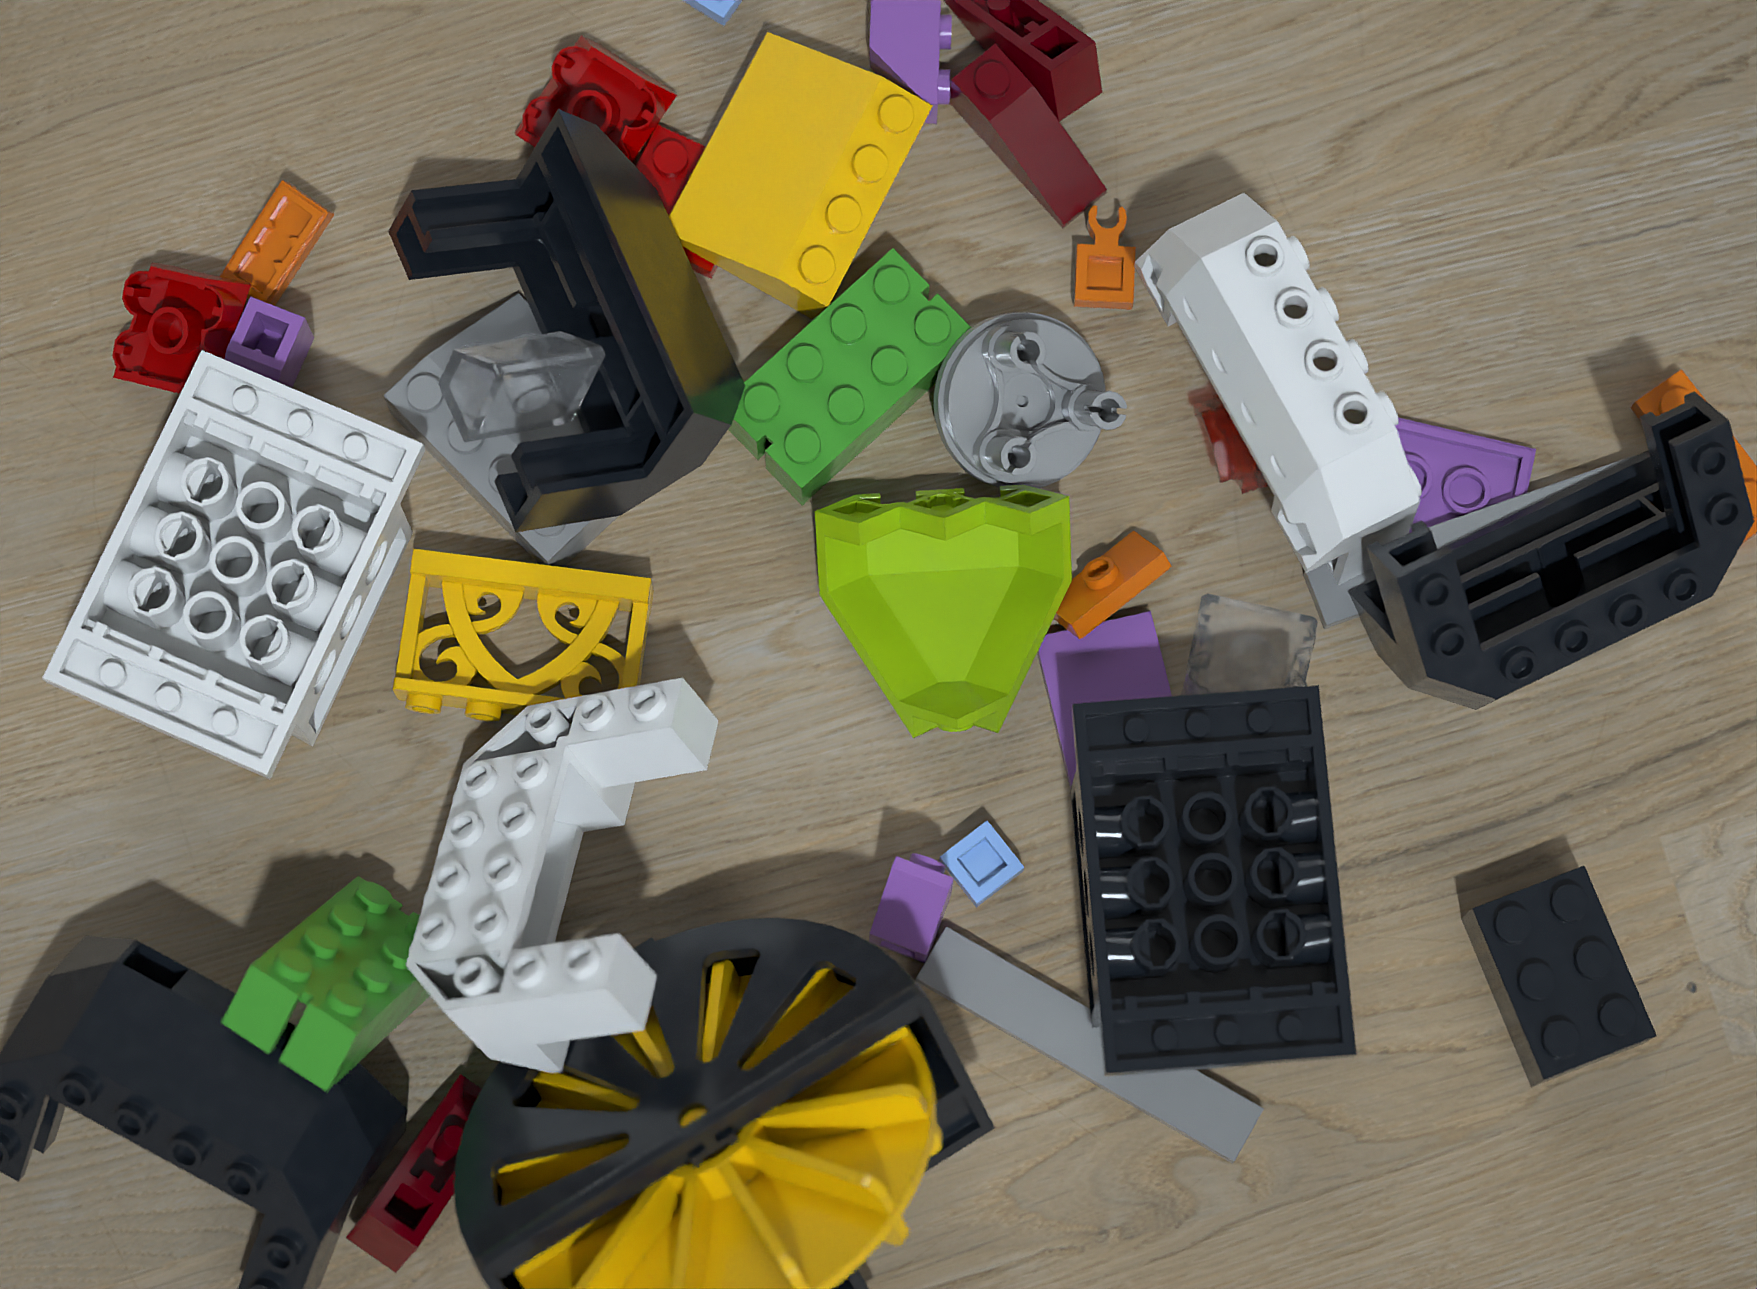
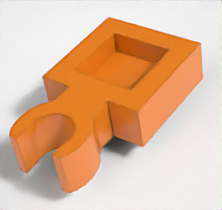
[1074,205,1136,310]

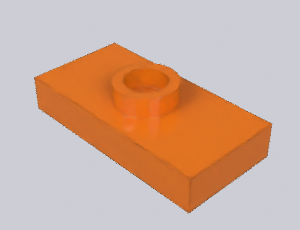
[220,180,335,306]
[1054,530,1172,639]

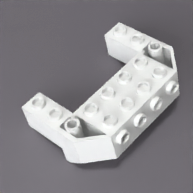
[1134,193,1422,585]
[406,678,719,1073]

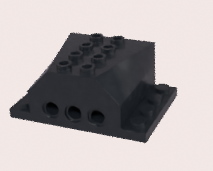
[1070,685,1357,1077]

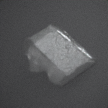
[1181,593,1318,695]

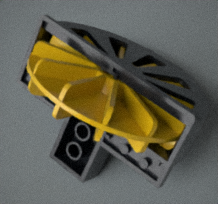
[454,918,995,1289]

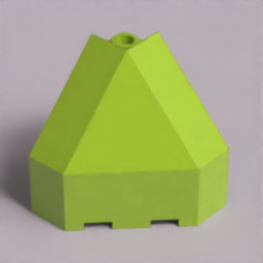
[815,484,1072,738]

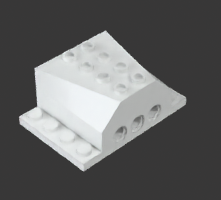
[43,350,425,779]

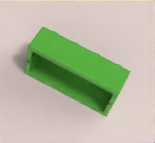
[728,248,971,506]
[221,876,430,1092]

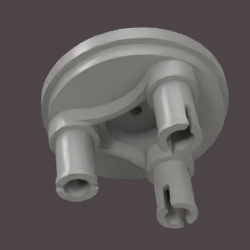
[934,312,1127,488]

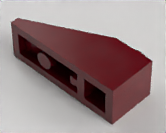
[943,0,1103,122]
[949,44,1107,229]
[345,1074,482,1273]

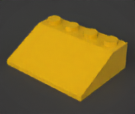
[669,32,932,319]

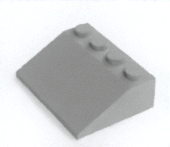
[383,293,618,567]

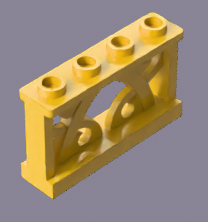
[392,549,654,721]

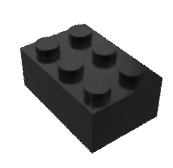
[1461,865,1657,1088]

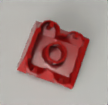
[514,35,677,162]
[112,263,251,394]

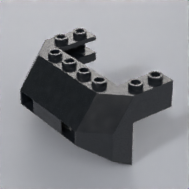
[388,109,745,533]
[1349,391,1754,710]
[0,936,407,1289]

